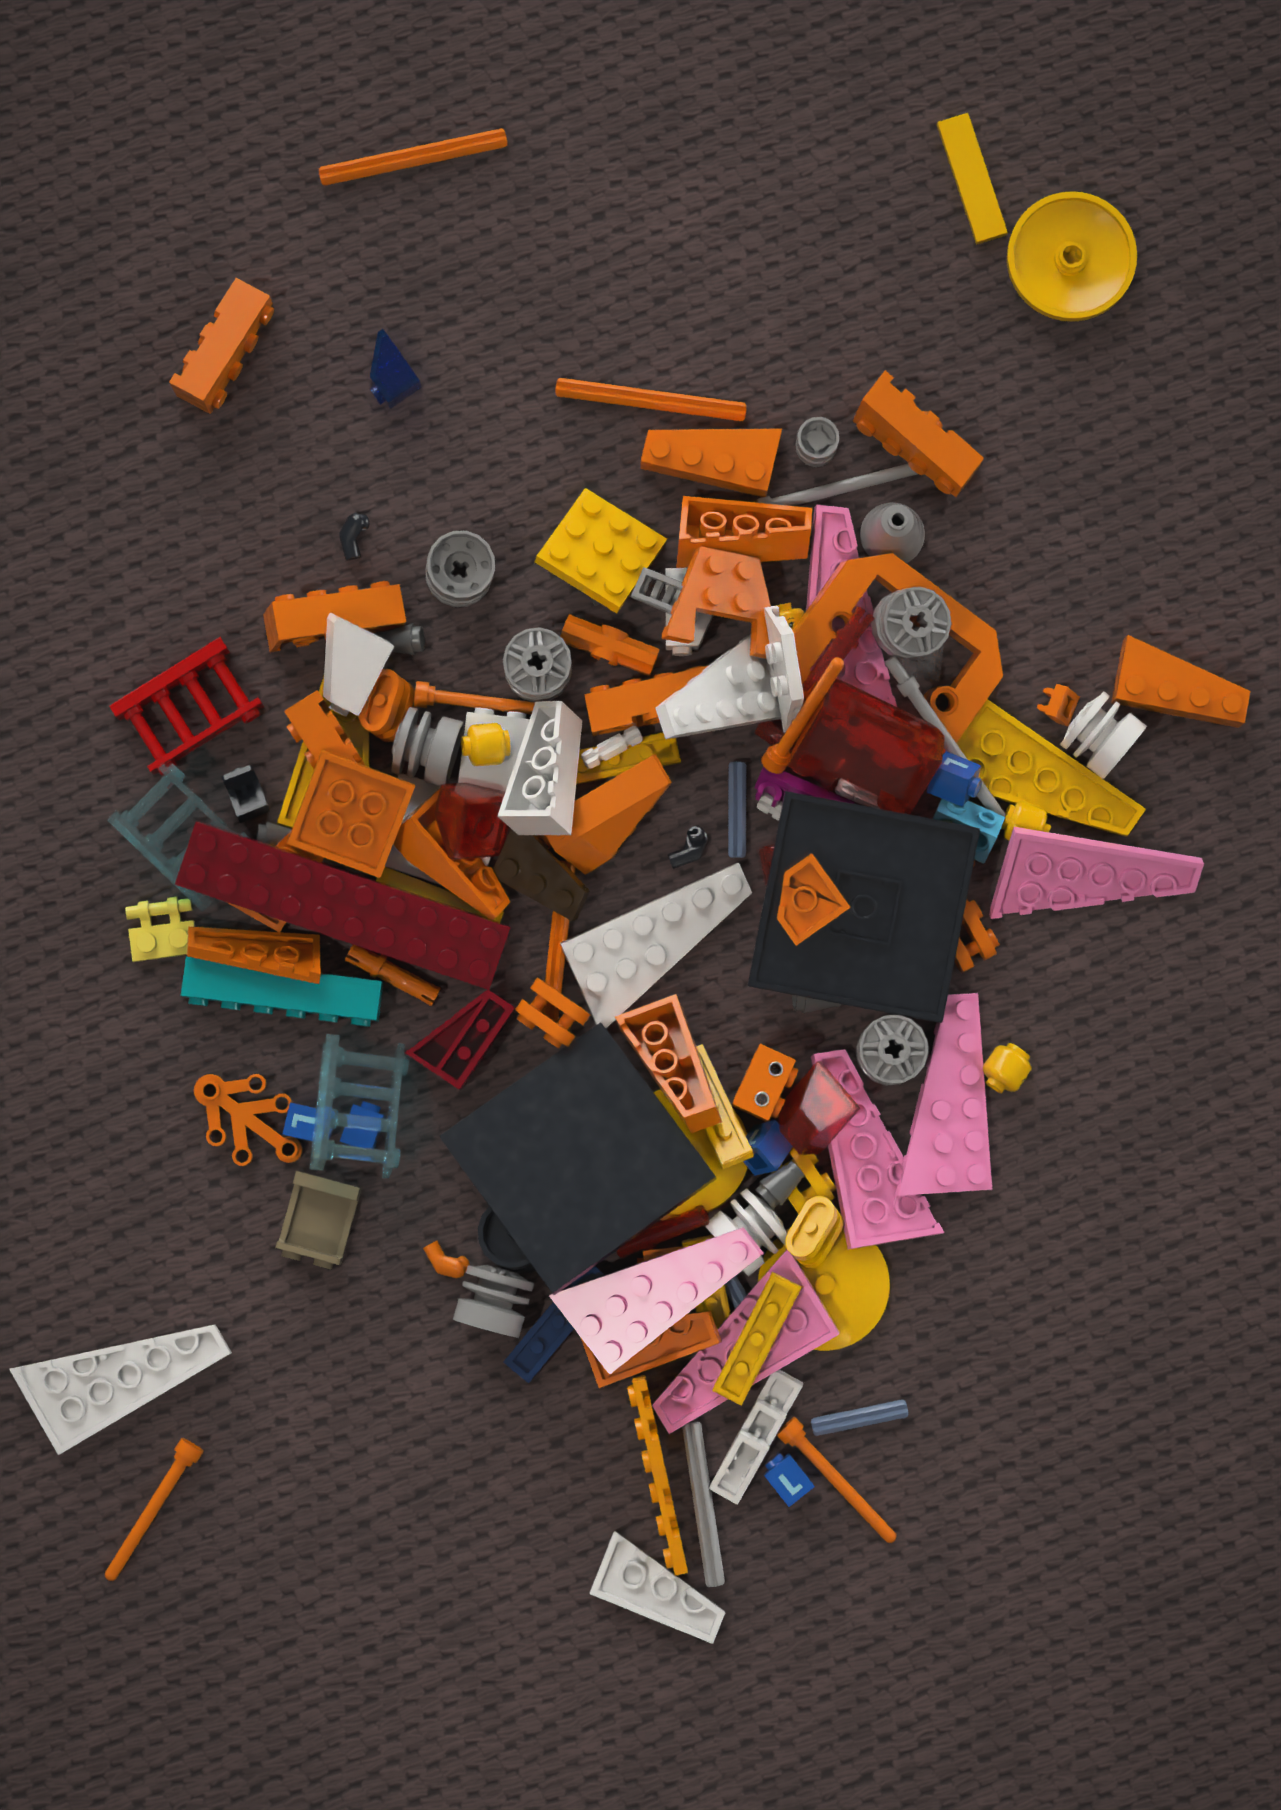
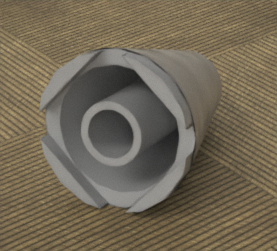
[860,502,925,563]

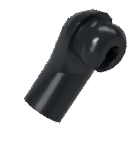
[339,513,370,561]
[668,826,707,869]

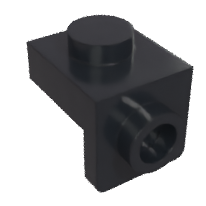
[222,765,270,823]

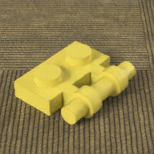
[125,897,195,962]

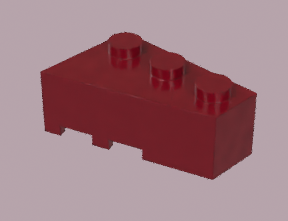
[405,989,515,1091]

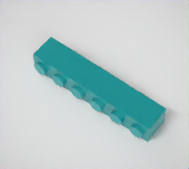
[181,956,384,1027]

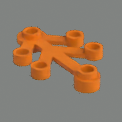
[194,1074,303,1166]

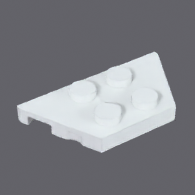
[764,606,804,733]

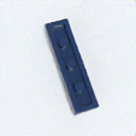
[504,1266,605,1383]

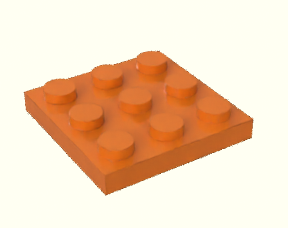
[287,750,415,878]

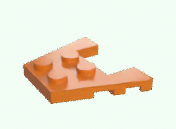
[662,546,771,659]

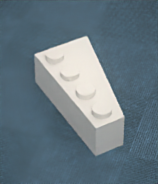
[498,701,582,835]

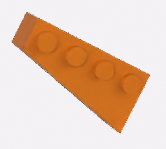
[169,278,274,414]
[853,370,984,497]
[676,496,812,568]
[263,581,406,652]
[1111,635,1251,728]
[584,665,709,736]
[284,690,366,769]
[615,994,722,1134]

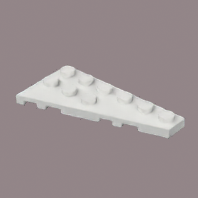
[655,634,781,739]
[560,863,752,1028]
[9,1324,232,1455]

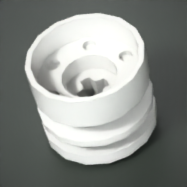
[1060,691,1147,779]
[704,1188,787,1277]

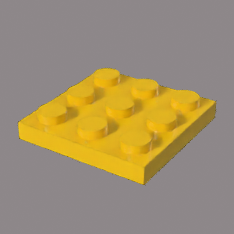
[534,488,667,613]

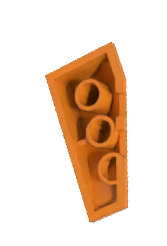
[546,754,672,875]
[393,788,510,920]

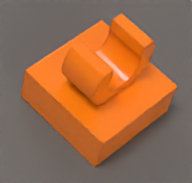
[1037,684,1080,726]

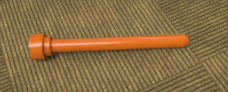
[761,657,844,774]
[414,681,535,715]
[776,1416,897,1543]
[105,1438,204,1581]

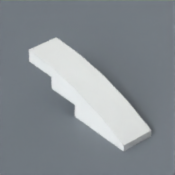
[709,1369,803,1505]

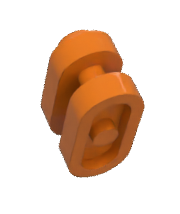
[359,669,415,742]
[954,899,999,973]
[515,977,591,1049]

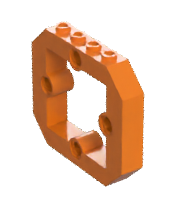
[793,553,1003,770]

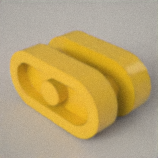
[771,1143,837,1214]
[785,1196,844,1268]

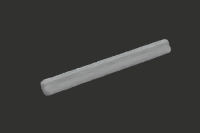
[682,1422,725,1587]

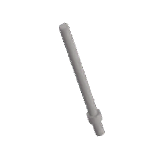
[756,464,917,506]
[884,655,1006,817]

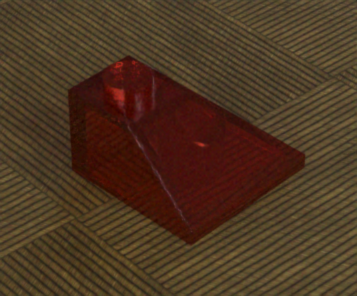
[434,783,508,860]
[778,1061,860,1155]

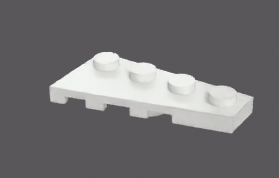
[590,1531,725,1644]

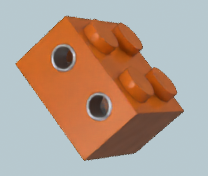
[731,1044,799,1122]

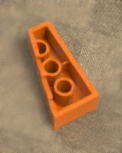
[641,429,782,497]

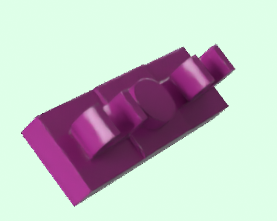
[754,766,854,808]

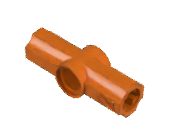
[560,614,660,676]

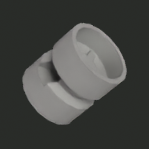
[796,417,839,467]

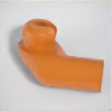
[423,1241,470,1279]

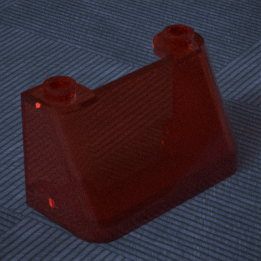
[787,679,945,815]

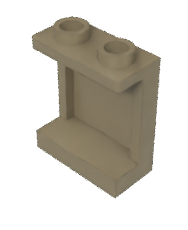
[275,1171,362,1269]

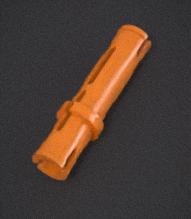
[345,945,441,1006]

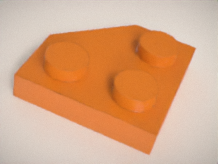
[777,853,851,946]

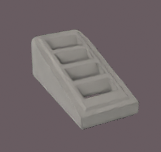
[631,567,699,622]

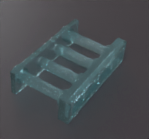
[107,762,250,912]
[310,1034,409,1179]

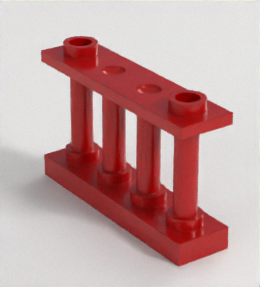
[109,637,264,776]

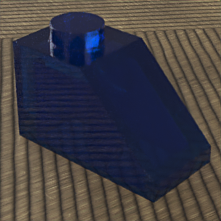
[369,329,422,409]

